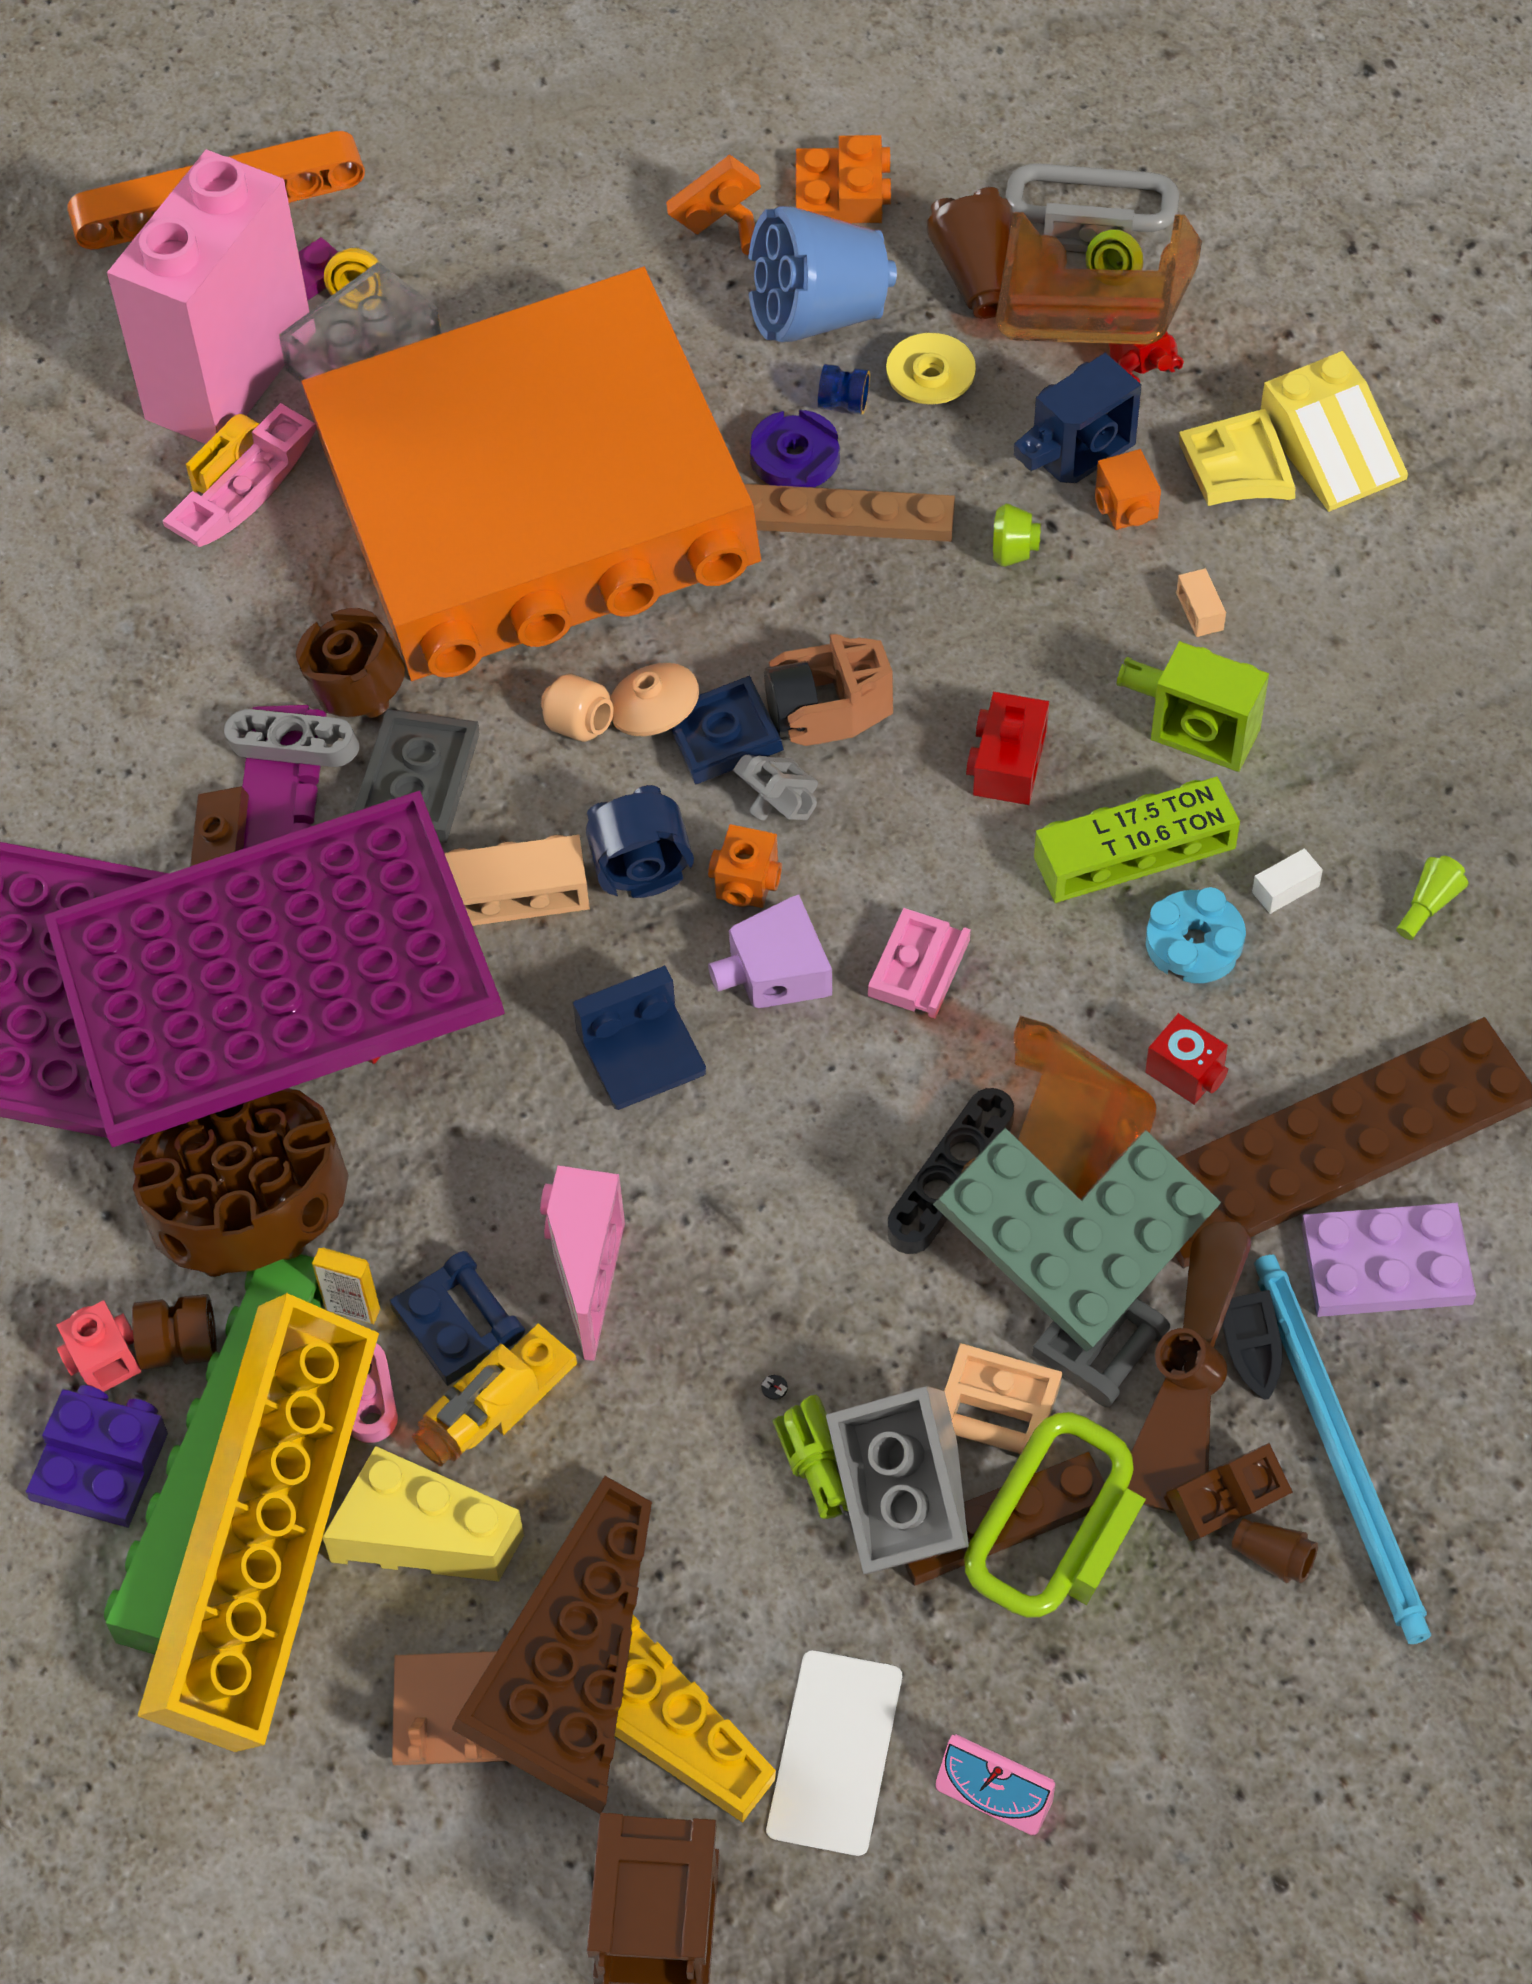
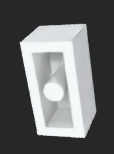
[1252,848,1323,914]

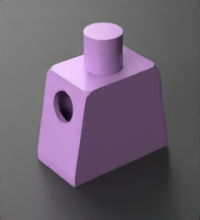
[708,895,832,1008]

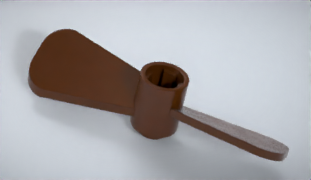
[1127,1222,1251,1514]

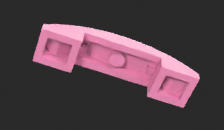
[163,403,316,547]

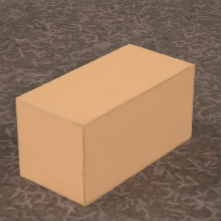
[1176,568,1226,637]

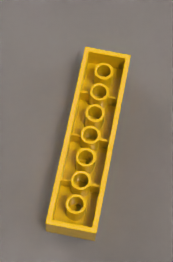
[137,1293,379,1752]

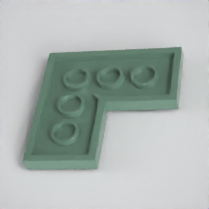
[933,1128,1221,1352]

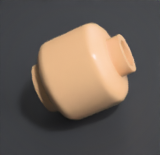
[541,674,614,742]

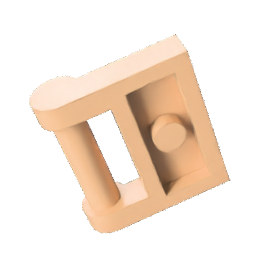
[945,1343,1062,1454]

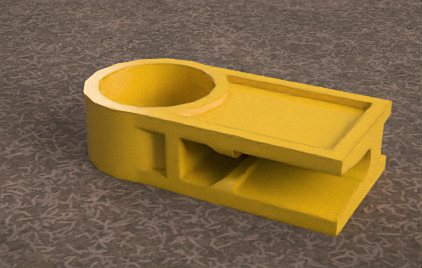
[186,414,260,494]

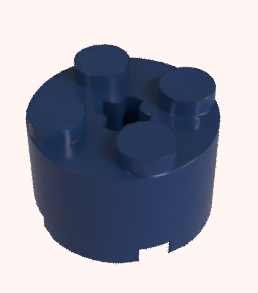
[586,785,694,898]

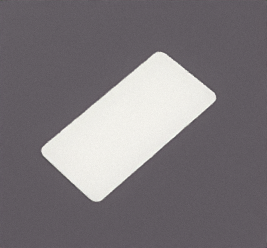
[766,1650,902,1856]

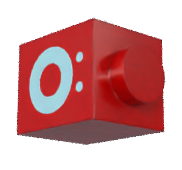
[1145,1013,1228,1105]

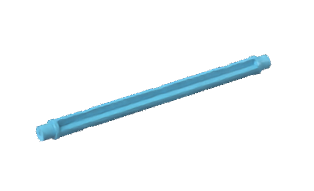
[1254,1254,1431,1644]

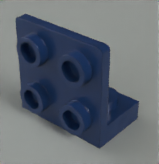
[573,965,706,1110]

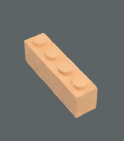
[444,835,590,926]

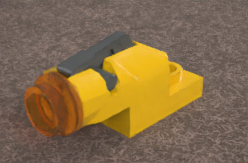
[412,1323,577,1467]

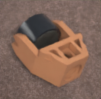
[764,634,893,746]

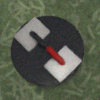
[761,1375,788,1400]

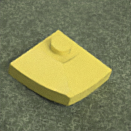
[1179,409,1295,506]

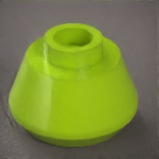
[1086,229,1143,290]
[993,503,1041,567]

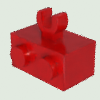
[966,691,1050,805]

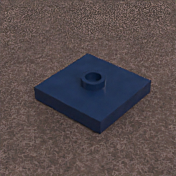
[670,675,784,785]

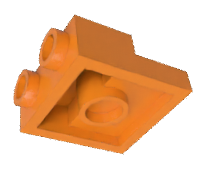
[796,135,891,223]

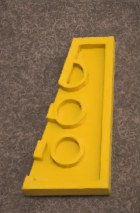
[615,1615,776,1823]

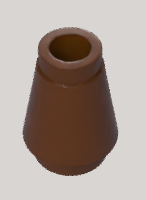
[1232,1519,1318,1584]

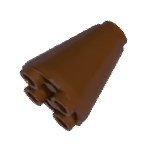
[927,187,1013,319]

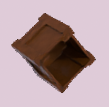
[587,1813,720,1984]

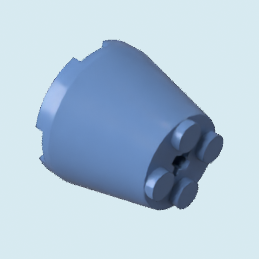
[748,206,897,342]

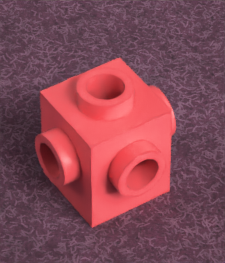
[56,1300,142,1392]

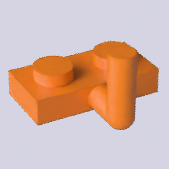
[666,154,761,255]

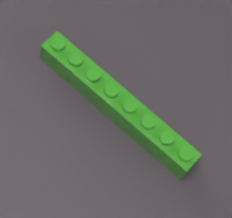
[104,1254,323,1655]

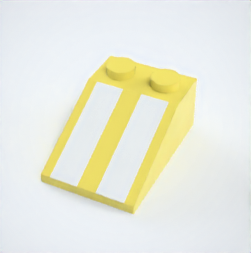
[1260,351,1408,512]

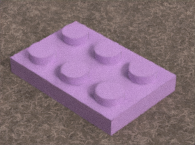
[1301,1203,1476,1317]

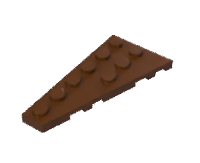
[452,1476,652,1814]

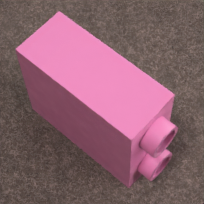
[107,149,313,444]

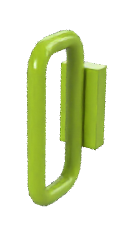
[964,1412,1146,1618]

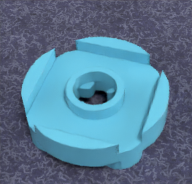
[1145,887,1246,983]

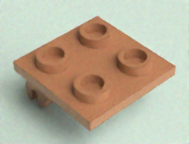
[392,1651,505,1765]

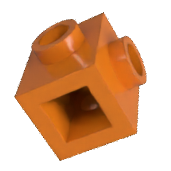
[708,824,782,908]

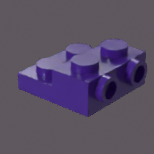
[26,1385,168,1528]

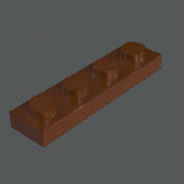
[904,1451,1105,1586]

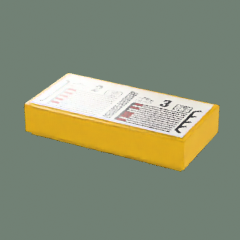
[312,1247,380,1325]

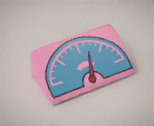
[936,1734,1055,1835]

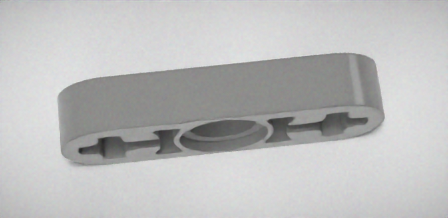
[224,709,359,767]

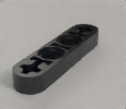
[888,1088,1014,1254]

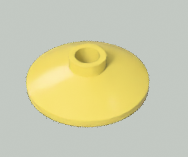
[886,333,976,404]

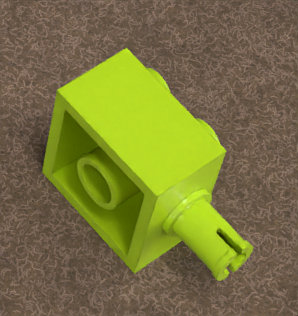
[1116,641,1269,772]

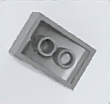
[826,1386,969,1574]

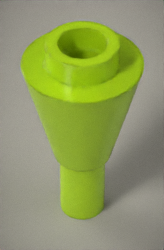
[1396,855,1469,940]

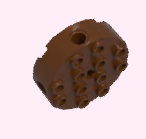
[133,1088,349,1277]

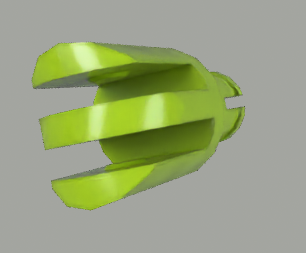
[772,1395,848,1519]

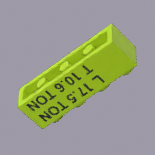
[1034,776,1240,903]

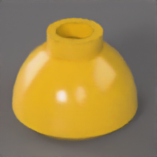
[324,248,385,308]

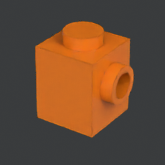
[1095,449,1161,530]

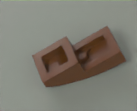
[1166,1443,1293,1542]

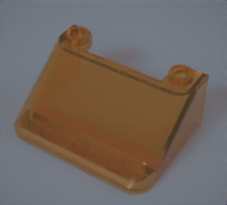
[996,212,1202,344]
[961,1016,1156,1200]

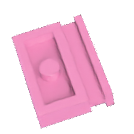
[868,908,971,1019]

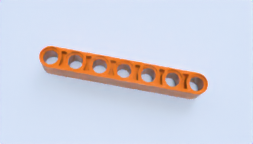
[67,131,365,250]

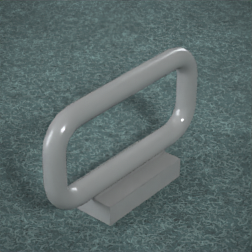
[1005,164,1179,252]

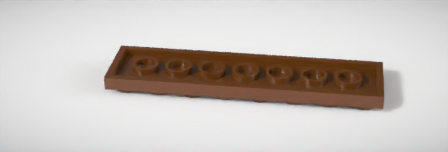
[1175,1017,1532,1269]

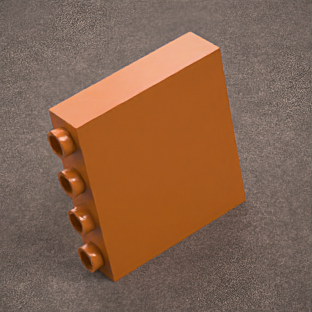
[301,266,761,681]

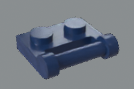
[389,1251,525,1386]

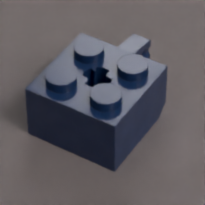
[1014,352,1142,483]

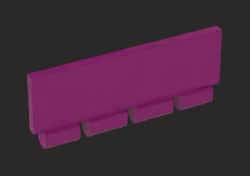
[242,705,327,849]

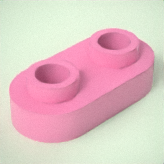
[351,1343,398,1443]

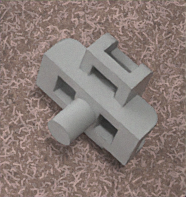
[733,755,818,820]

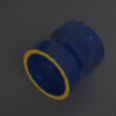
[818,364,870,415]

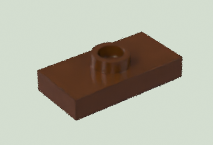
[190,786,249,866]

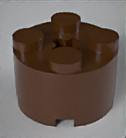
[296,608,406,717]

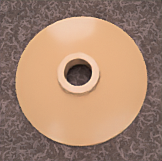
[610,663,699,736]

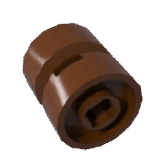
[132,1294,217,1370]

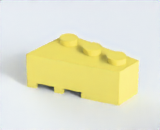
[322,1446,524,1581]

